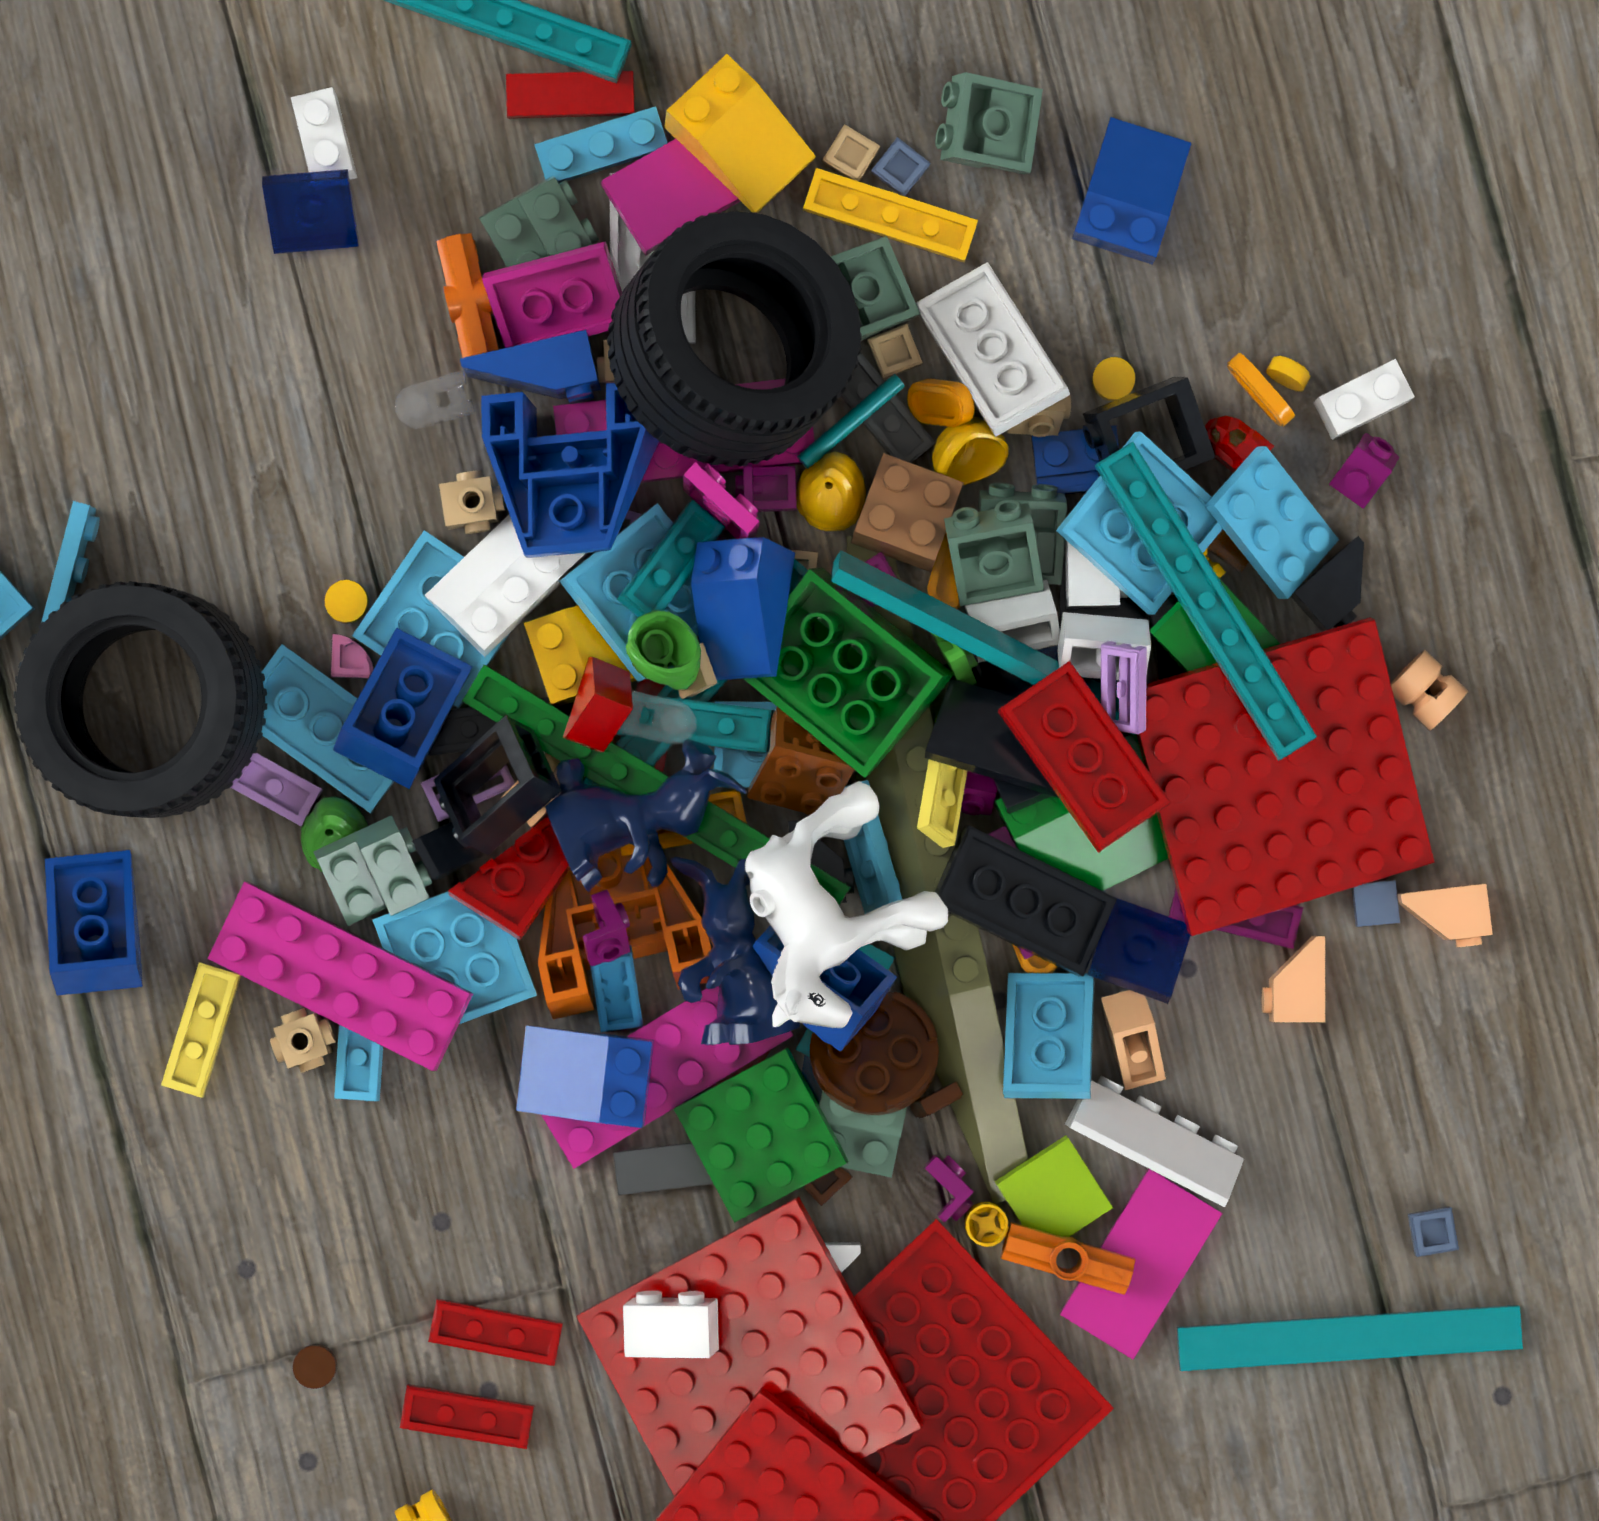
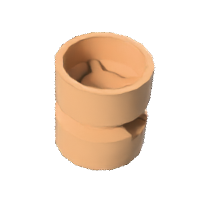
[1391,650,1468,731]

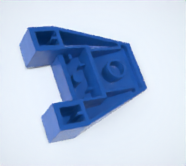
[481,383,659,558]

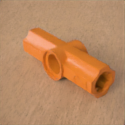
[436,233,499,358]
[1000,1222,1135,1295]

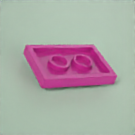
[482,241,622,348]
[683,462,759,539]

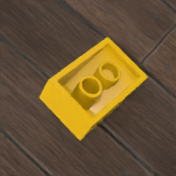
[664,54,816,213]
[524,605,636,708]

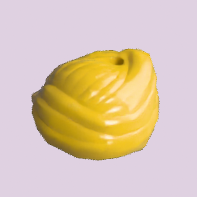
[932,417,1009,485]
[796,451,866,531]

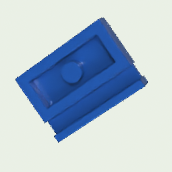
[1031,425,1119,495]

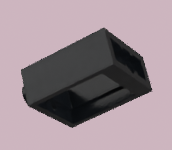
[1083,377,1216,476]
[433,715,561,855]

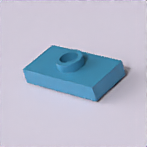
[590,945,643,1032]

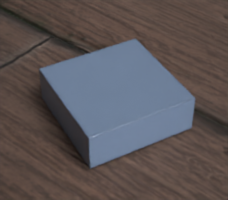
[871,137,931,197]
[1352,880,1400,927]
[1408,1206,1459,1257]

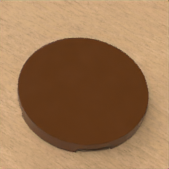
[810,991,939,1115]

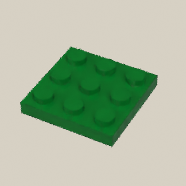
[674,1048,849,1223]

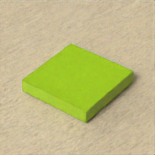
[994,1135,1113,1237]

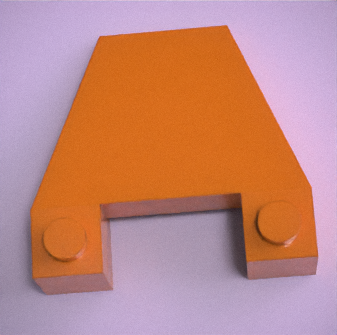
[538,848,712,1020]

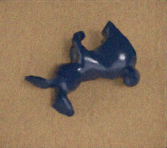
[545,740,747,893]
[670,856,800,1045]

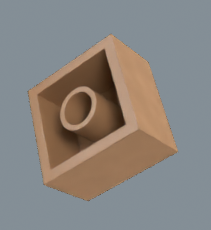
[851,453,964,572]

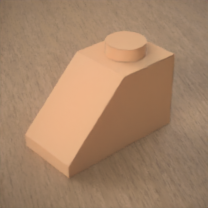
[1397,884,1493,947]
[1261,936,1325,1022]
[1101,987,1166,1091]

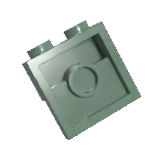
[935,72,1043,174]
[479,176,599,267]
[831,236,920,340]
[978,483,1067,585]
[944,499,1044,606]
[313,815,432,926]
[819,1090,907,1178]

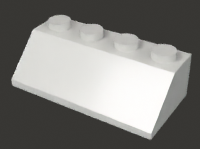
[425,514,594,657]
[1065,1076,1244,1207]

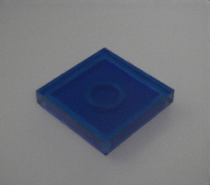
[262,169,359,254]
[1087,897,1191,1004]

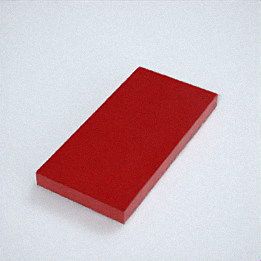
[998,661,1171,853]

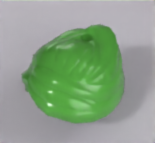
[626,609,701,690]
[301,796,368,872]

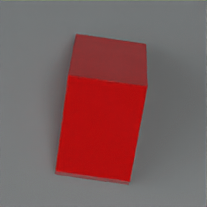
[563,657,633,753]

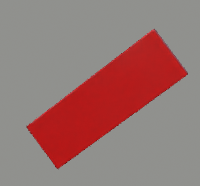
[506,71,635,119]
[428,1298,563,1366]
[400,1384,534,1449]

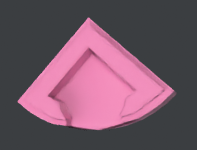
[331,634,374,679]

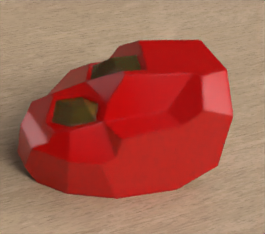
[1205,415,1274,473]

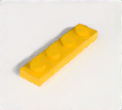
[803,168,978,263]

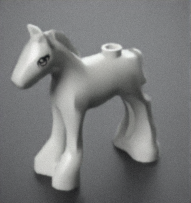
[745,781,948,1028]

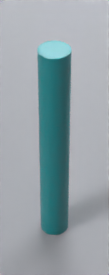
[797,374,905,469]

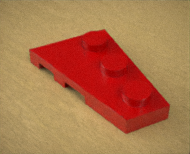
[448,816,570,940]

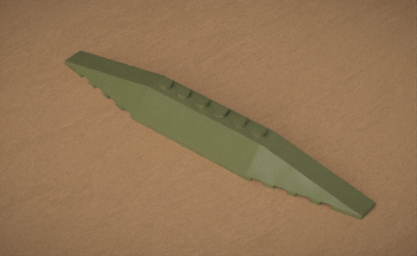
[846,535,1028,1203]

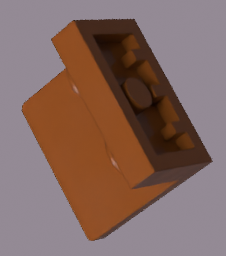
[747,707,855,815]

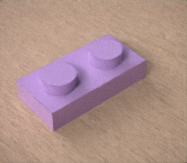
[230,753,323,827]

